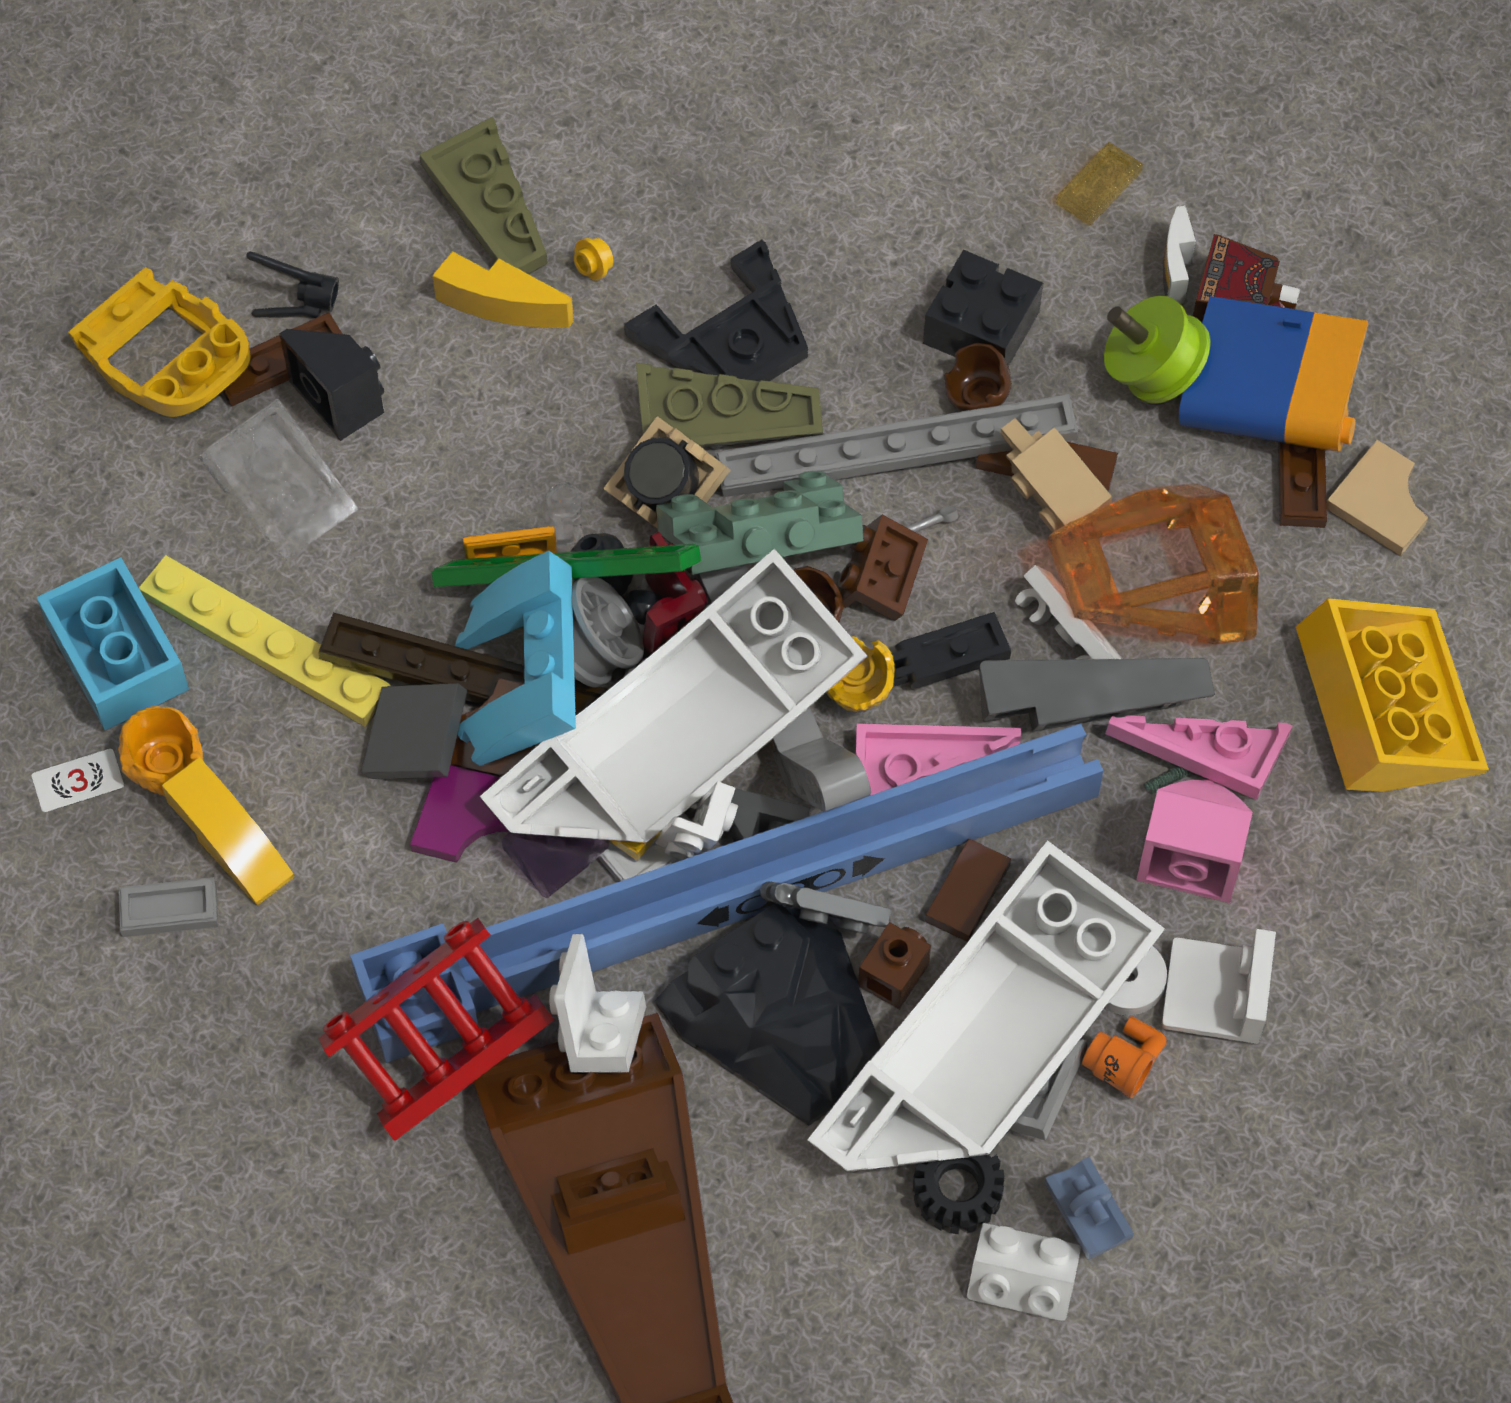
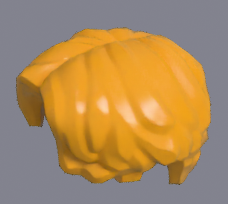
[118,705,203,796]

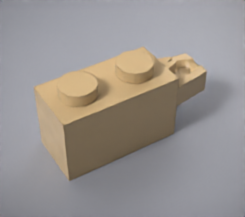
[1001,418,1112,539]

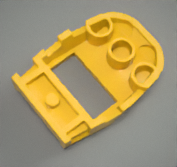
[68,267,251,417]

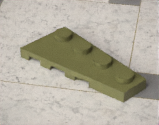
[419,116,548,274]
[636,362,823,448]

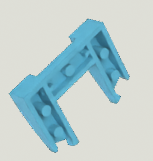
[455,551,576,766]

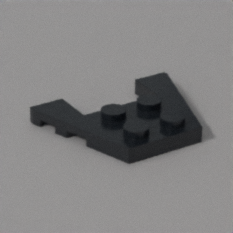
[624,239,808,381]

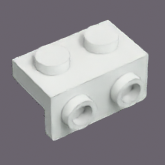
[656,781,738,860]
[967,1223,1081,1321]

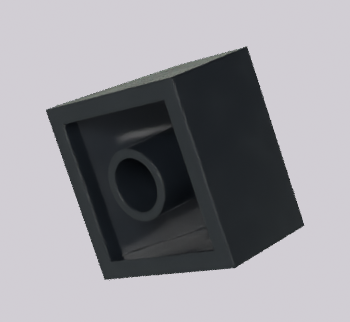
[279,329,384,441]

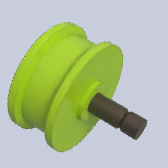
[1104,296,1210,404]

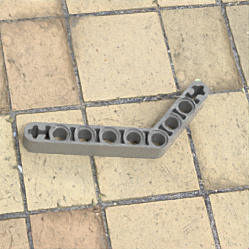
[693,565,871,812]

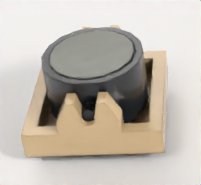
[603,416,731,529]

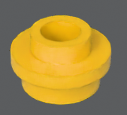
[574,237,614,281]

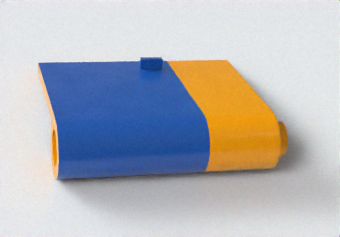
[1179,296,1368,452]

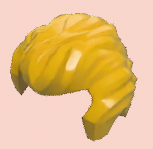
[826,636,895,712]

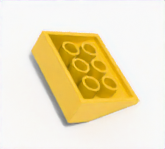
[1296,598,1489,792]

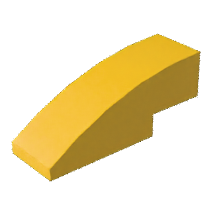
[432,251,574,328]
[162,757,295,906]

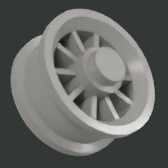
[572,577,644,687]

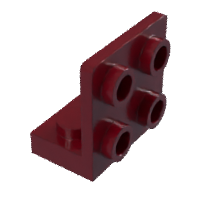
[643,532,707,660]

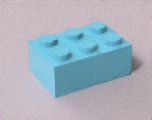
[36,557,189,730]

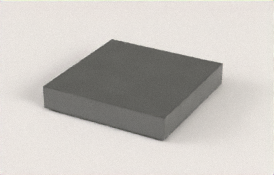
[361,683,467,779]

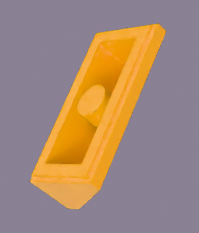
[463,526,557,559]

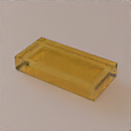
[1056,142,1143,226]

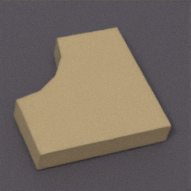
[1327,440,1428,556]

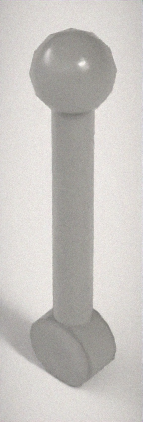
[906,506,959,532]

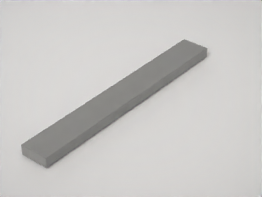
[716,394,1078,497]

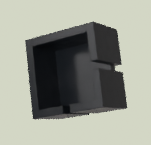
[923,250,1043,366]

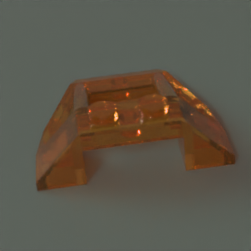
[1046,483,1259,644]

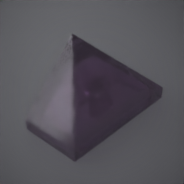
[502,832,609,898]

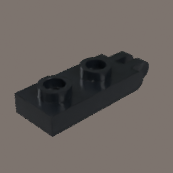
[891,612,1011,688]

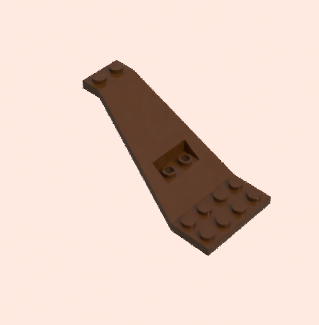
[473,1013,733,1403]

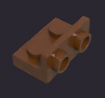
[838,514,928,621]

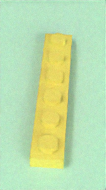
[139,555,391,727]

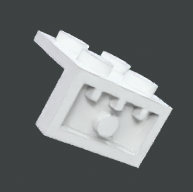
[1162,929,1276,1044]
[549,934,646,1072]

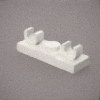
[1015,565,1122,659]

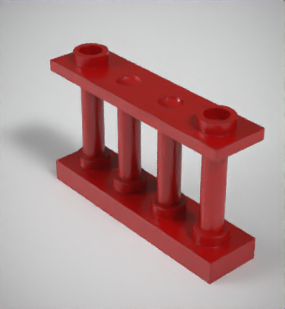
[318,918,555,1141]

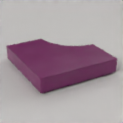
[410,765,511,863]

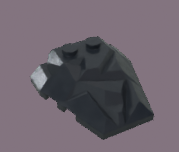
[655,903,881,1126]

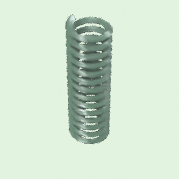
[1144,766,1191,794]

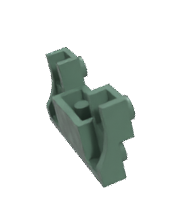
[656,471,863,575]

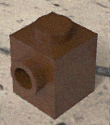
[858,922,931,1010]

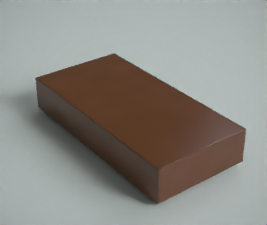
[925,839,1011,942]

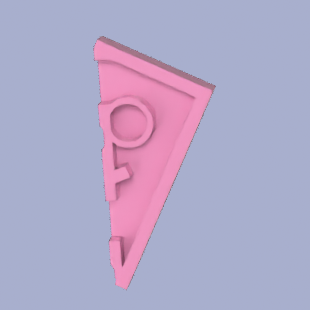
[1105,715,1293,800]
[856,724,1021,795]

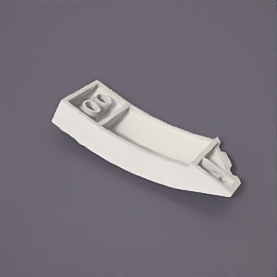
[480,549,867,842]
[808,840,1165,1172]

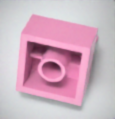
[1136,780,1253,903]

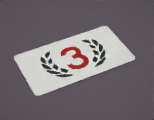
[32,749,124,812]

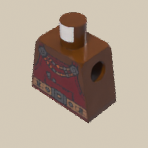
[1193,234,1300,322]

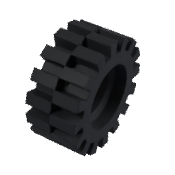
[913,1155,1005,1234]

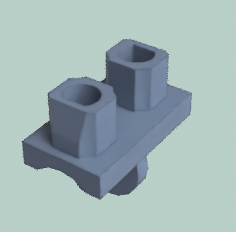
[1044,1157,1134,1260]

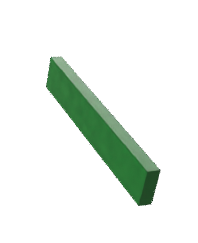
[431,543,701,587]

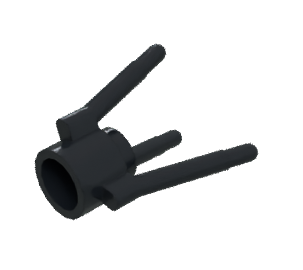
[246,251,339,318]

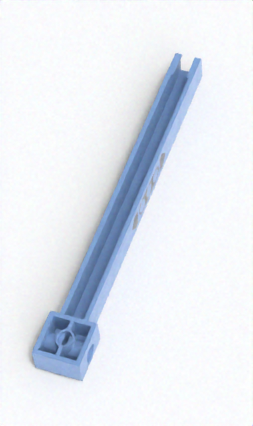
[350,723,1104,1063]

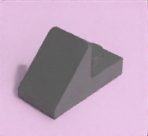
[728,788,811,842]

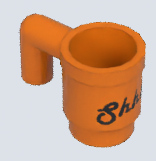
[1082,1016,1167,1099]

